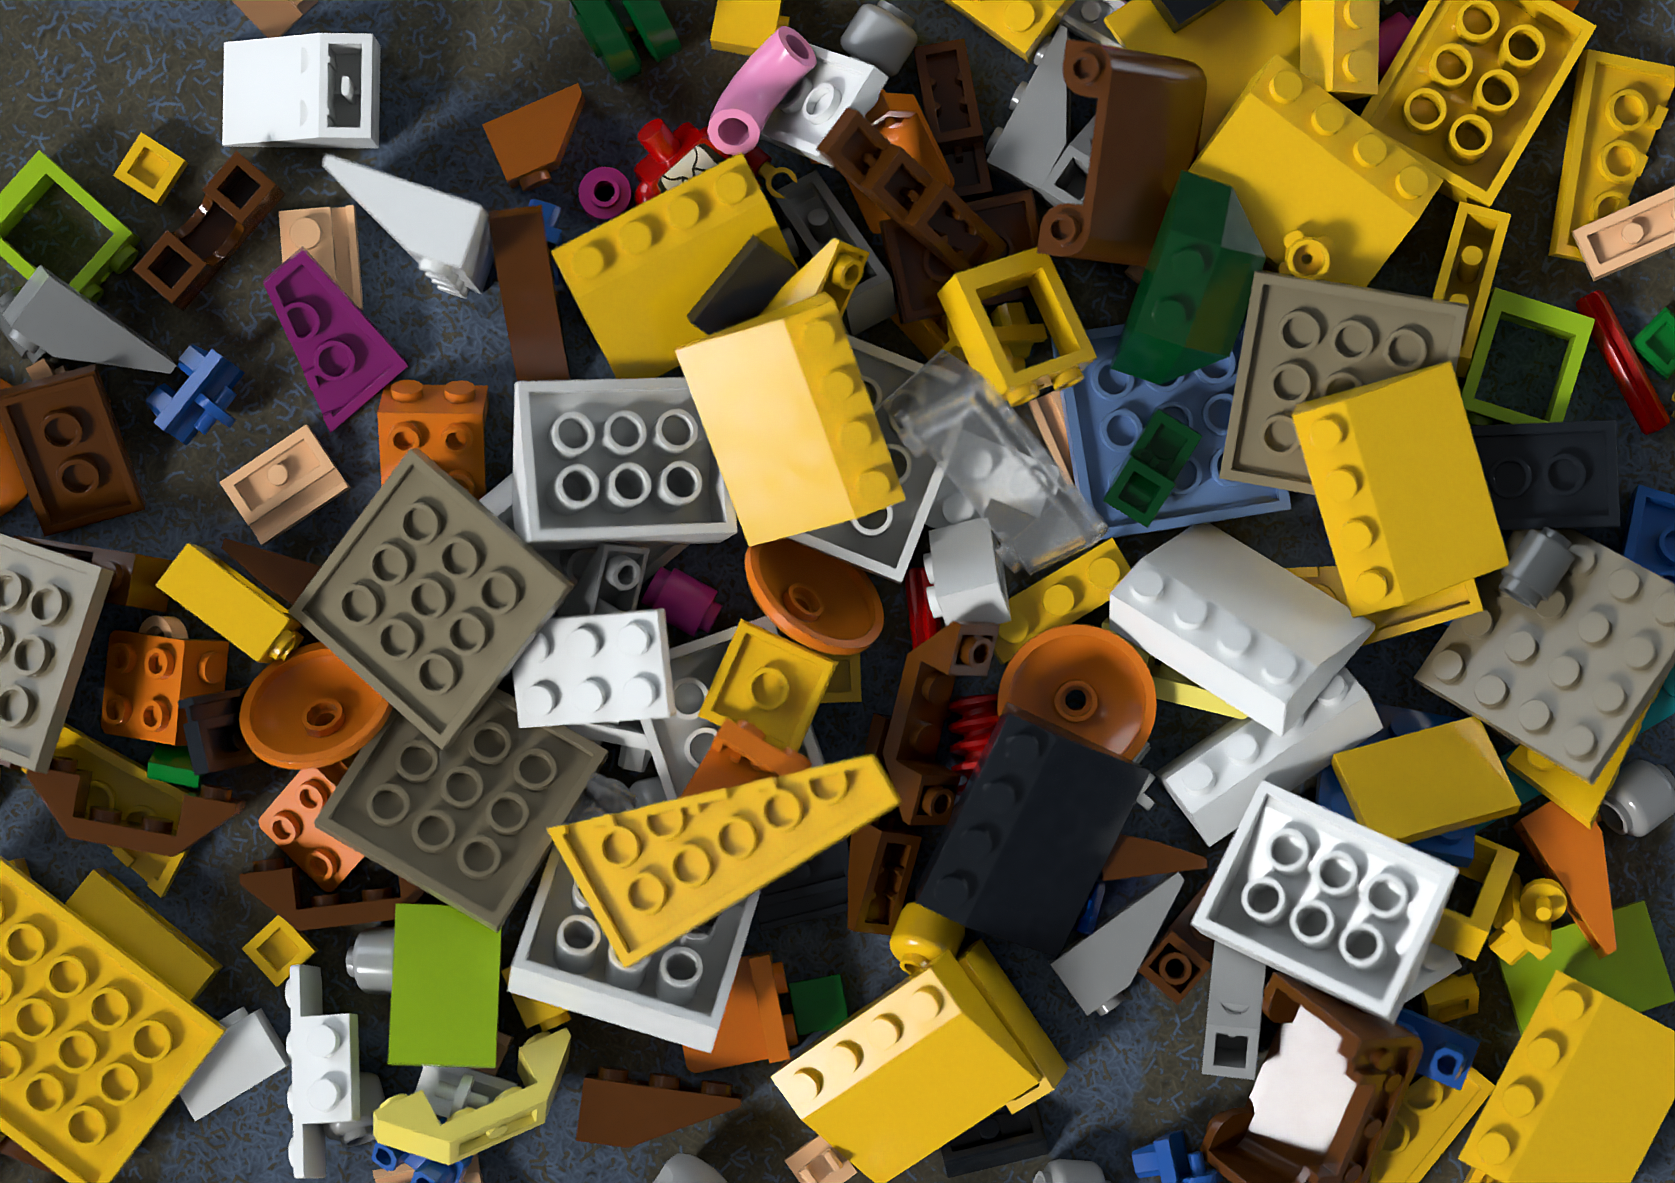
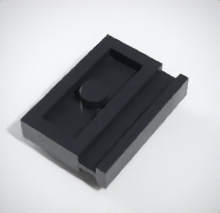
[178,687,265,776]
[756,837,850,932]

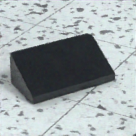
[940,1101,1049,1178]

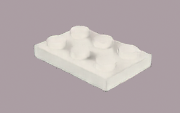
[759,44,889,167]
[512,608,676,728]

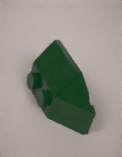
[1109,169,1267,385]

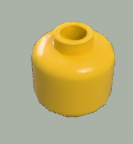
[889,901,965,975]

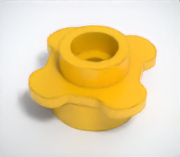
[1278,230,1336,281]

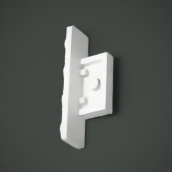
[285,964,360,1179]

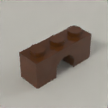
[132,151,285,311]

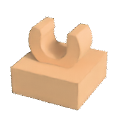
[784,1135,858,1183]

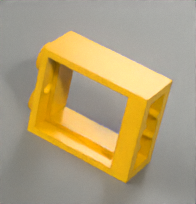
[937,247,1097,407]
[156,543,304,664]
[1431,835,1519,961]

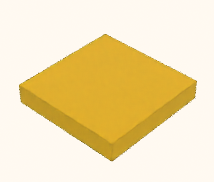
[698,619,838,752]

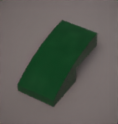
[1103,407,1202,528]

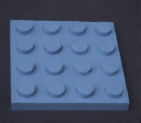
[1051,306,1292,543]

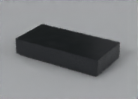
[687,234,797,335]

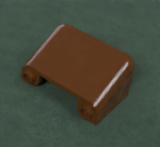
[1037,39,1207,267]
[1199,972,1423,1183]

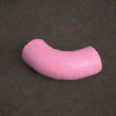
[707,26,817,156]

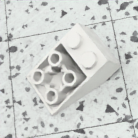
[222,33,381,148]

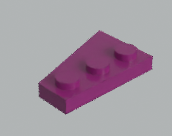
[263,246,408,433]

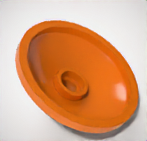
[745,538,884,655]
[997,624,1157,760]
[239,642,393,769]

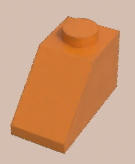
[482,83,585,191]

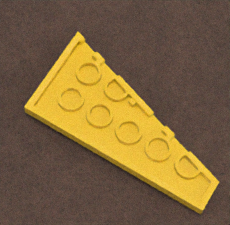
[546,755,903,968]

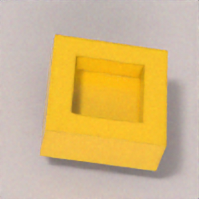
[113,132,188,206]
[815,651,862,703]
[242,915,319,987]
[1421,973,1479,1023]

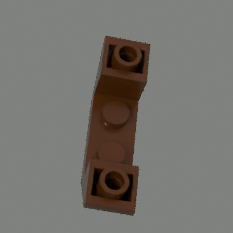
[883,621,1000,825]
[26,755,246,857]
[239,858,428,931]
[1137,865,1220,1005]

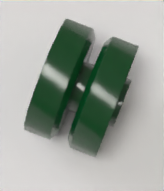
[570,0,682,86]

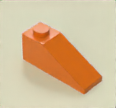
[1513,801,1617,960]

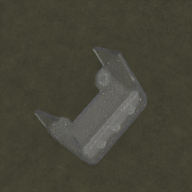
[879,349,1110,575]

